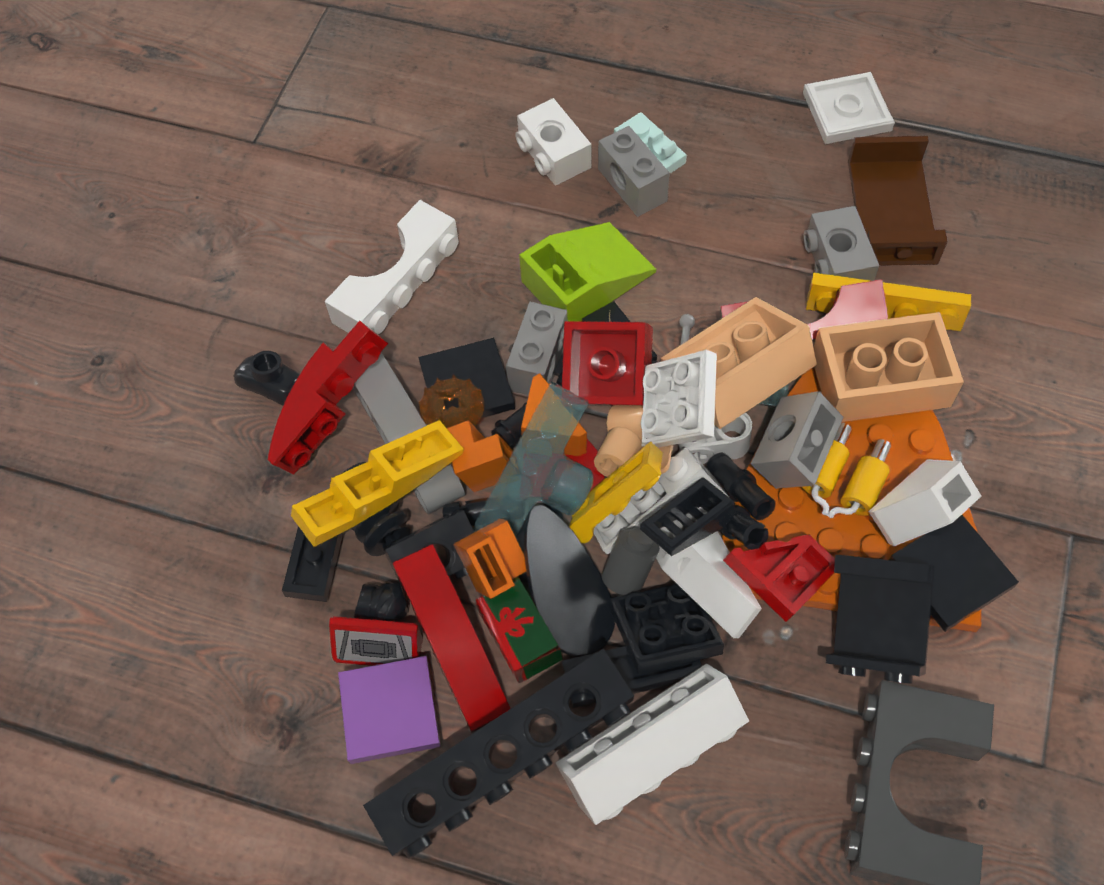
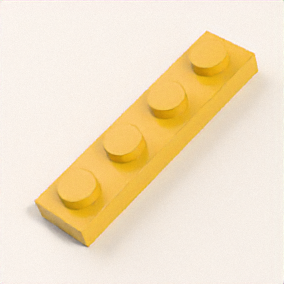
[806,273,971,331]

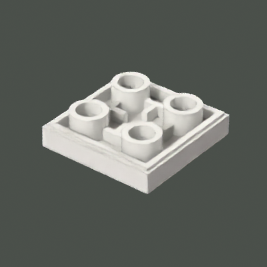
[641,350,717,448]

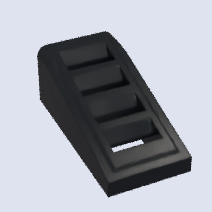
[640,477,735,557]

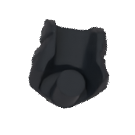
[354,582,408,622]

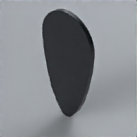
[524,505,615,656]

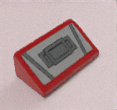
[329,616,423,666]

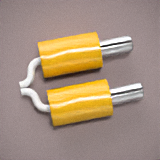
[802,423,891,518]

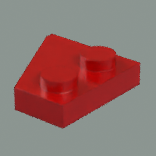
[723,534,835,622]

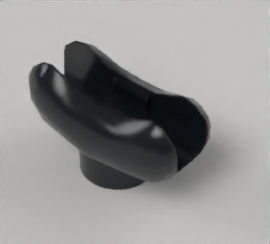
[233,351,300,406]

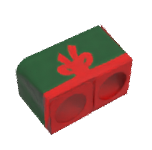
[475,576,563,683]

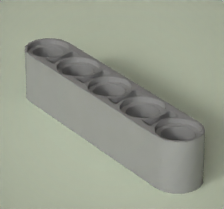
[352,352,465,515]

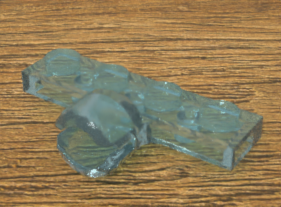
[472,381,594,537]

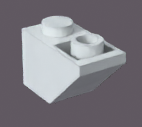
[868,459,981,546]

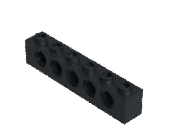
[363,649,634,859]

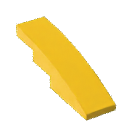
[291,420,464,547]

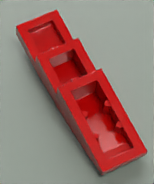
[392,544,511,733]

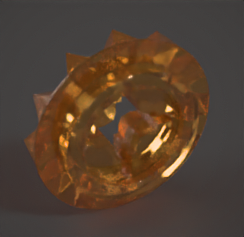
[419,374,484,428]

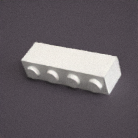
[556,663,749,825]

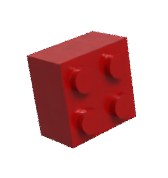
[562,321,653,406]

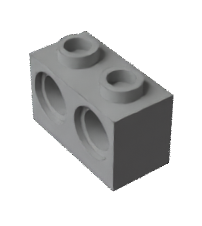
[506,301,568,395]

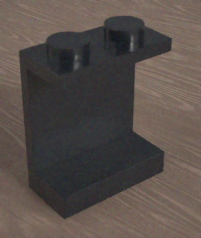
[826,555,935,683]

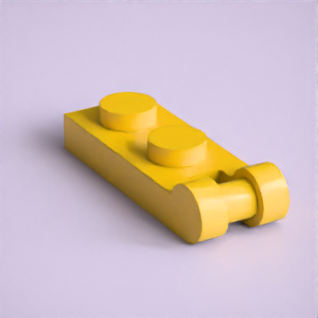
[569,441,663,543]

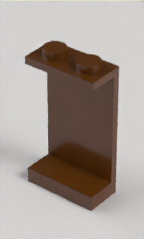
[848,136,948,266]

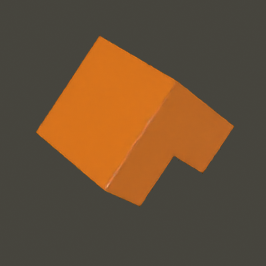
[447,420,521,492]
[453,519,526,599]

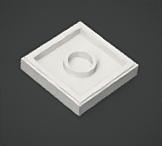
[803,72,895,144]

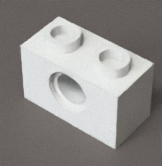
[516,98,591,186]

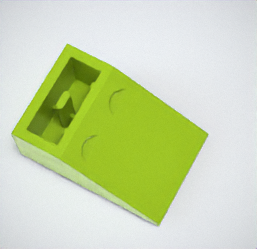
[519,222,656,321]

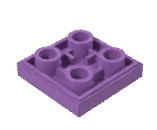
[338,656,441,764]

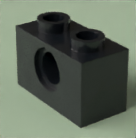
[382,510,474,595]

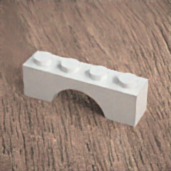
[325,200,459,334]

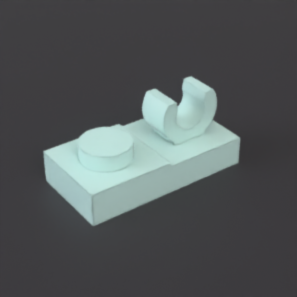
[614,112,687,173]

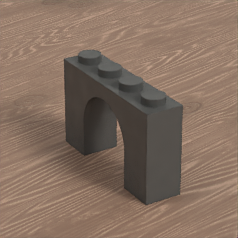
[844,680,994,885]

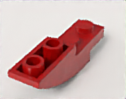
[267,320,388,475]

